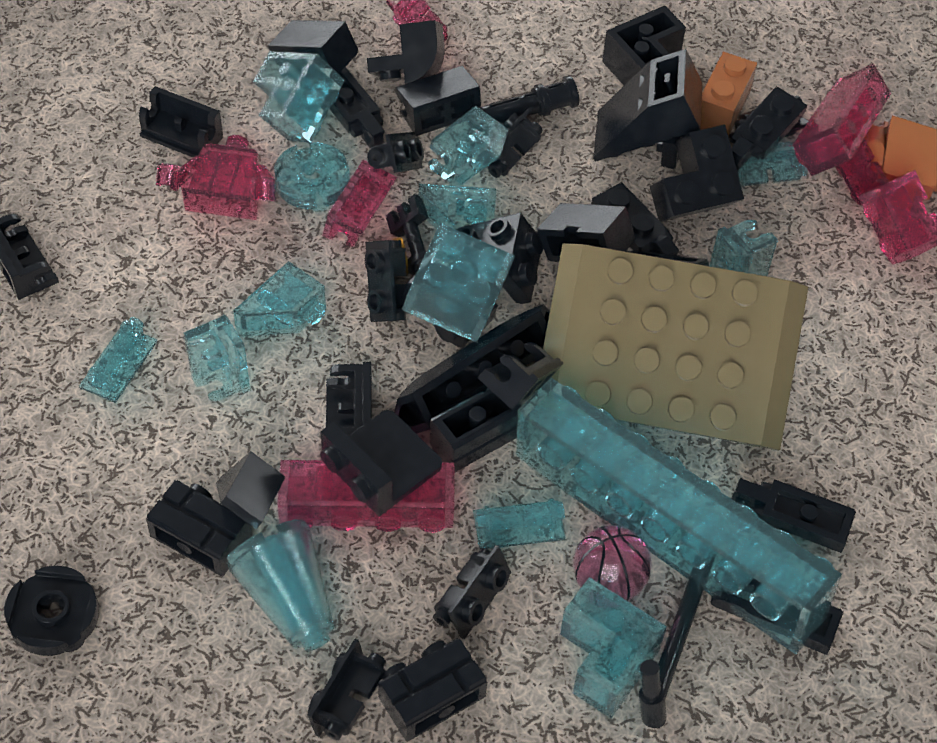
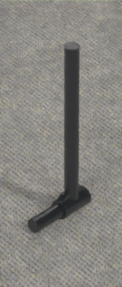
[639,524,724,729]

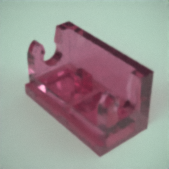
[322,160,397,247]

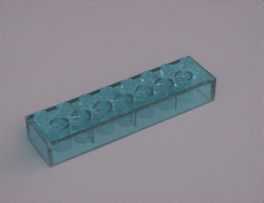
[516,378,842,655]

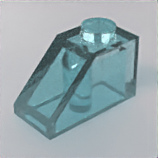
[233,261,326,337]

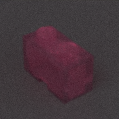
[859,170,937,264]

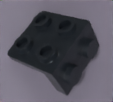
[447,213,543,304]
[320,410,442,517]

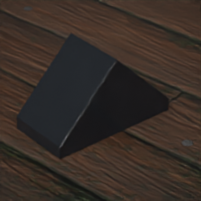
[216,451,286,529]

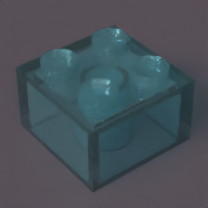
[402,223,515,343]

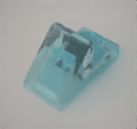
[419,184,496,242]

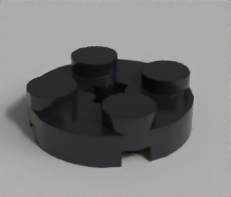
[4,565,99,656]

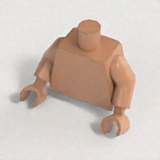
[864,115,937,212]

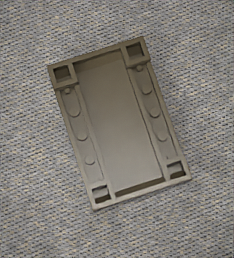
[533,243,809,451]

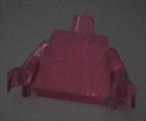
[155,135,277,220]

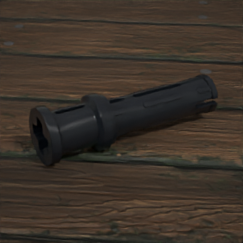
[468,75,580,132]

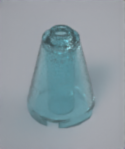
[227,519,334,652]

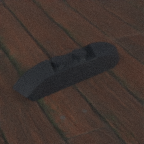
[394,304,550,434]

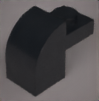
[367,20,445,84]

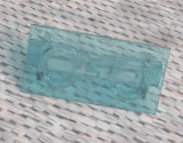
[737,142,808,187]
[79,317,157,403]
[473,498,565,550]

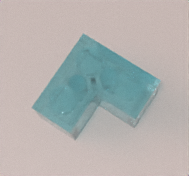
[253,51,345,143]
[560,577,667,718]

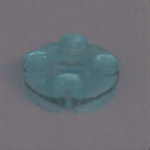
[274,142,350,212]

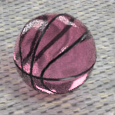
[573,525,652,604]

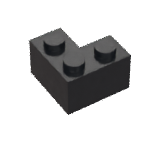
[602,5,686,85]
[649,124,744,222]

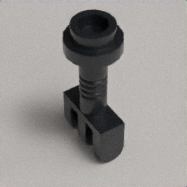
[386,194,436,276]

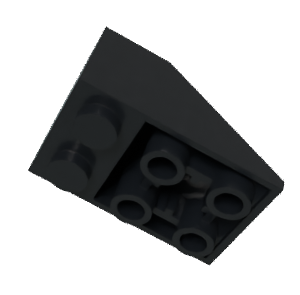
[593,49,702,162]

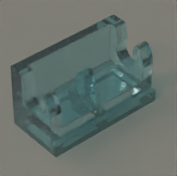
[428,106,508,188]
[709,220,778,276]
[184,315,250,401]

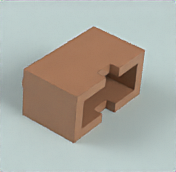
[701,51,757,137]

